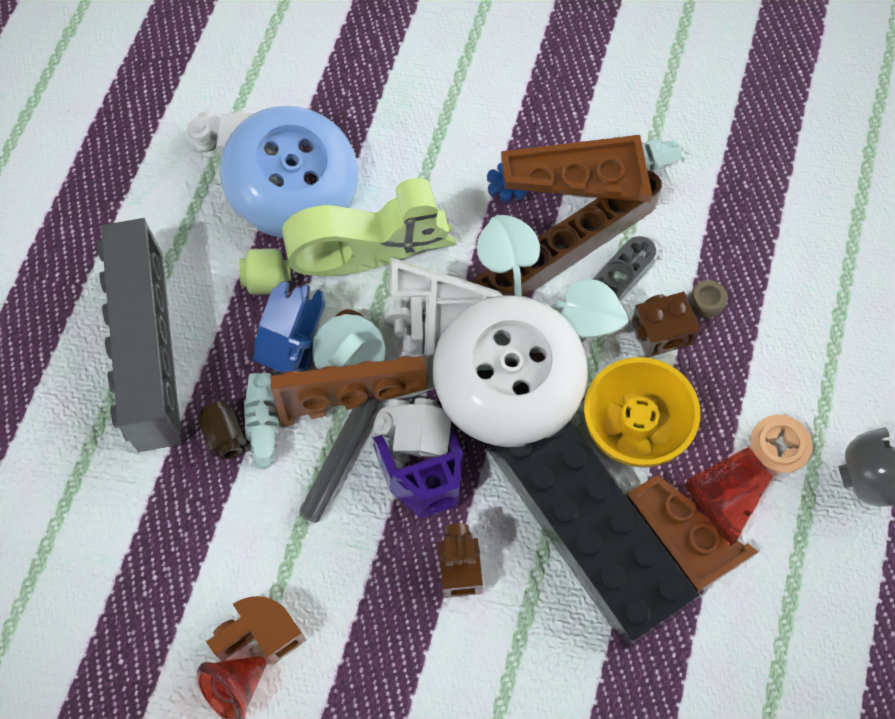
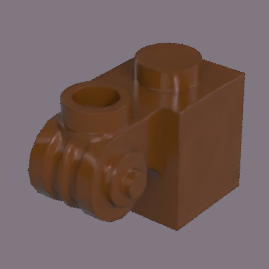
[438,523,483,598]

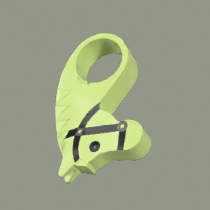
[282,178,457,277]

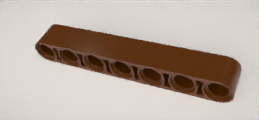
[470,170,662,297]

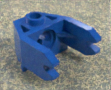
[253,281,326,373]

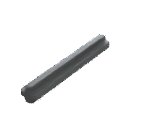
[299,396,380,523]

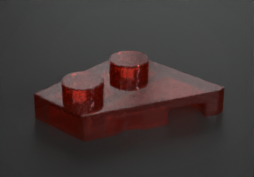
[685,447,773,546]

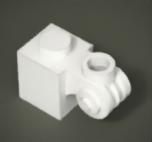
[187,111,254,158]
[374,398,451,457]

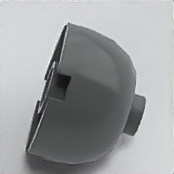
[838,427,895,507]

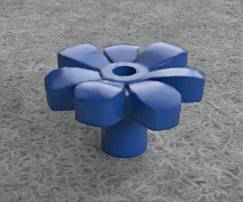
[487,163,526,203]

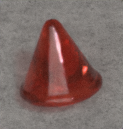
[196,656,267,719]

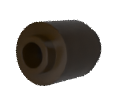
[199,401,247,460]

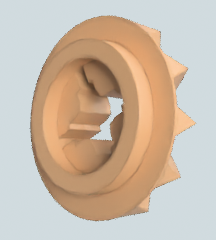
[749,415,813,474]

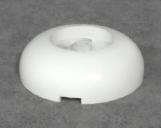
[433,296,588,447]

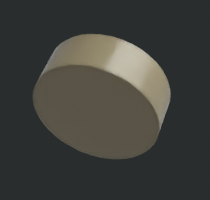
[689,280,728,318]

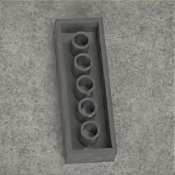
[97,218,183,453]

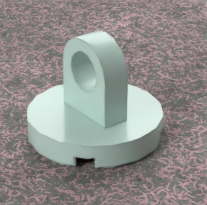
[312,314,386,370]

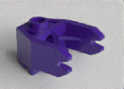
[373,427,463,519]

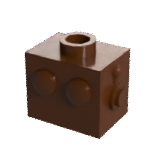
[631,291,700,358]

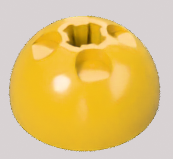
[584,357,700,468]

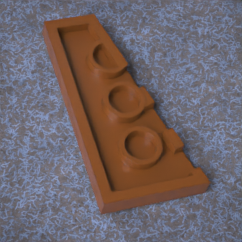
[270,356,427,427]

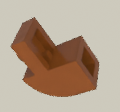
[206,596,307,664]

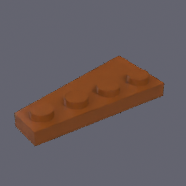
[501,135,652,202]

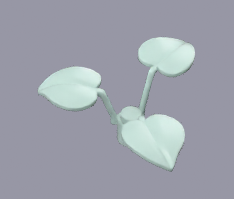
[477,215,628,370]

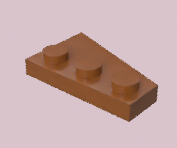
[625,475,759,593]

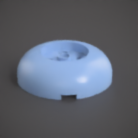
[220,106,358,238]

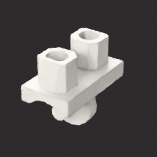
[384,297,426,355]

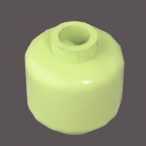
[239,248,291,295]

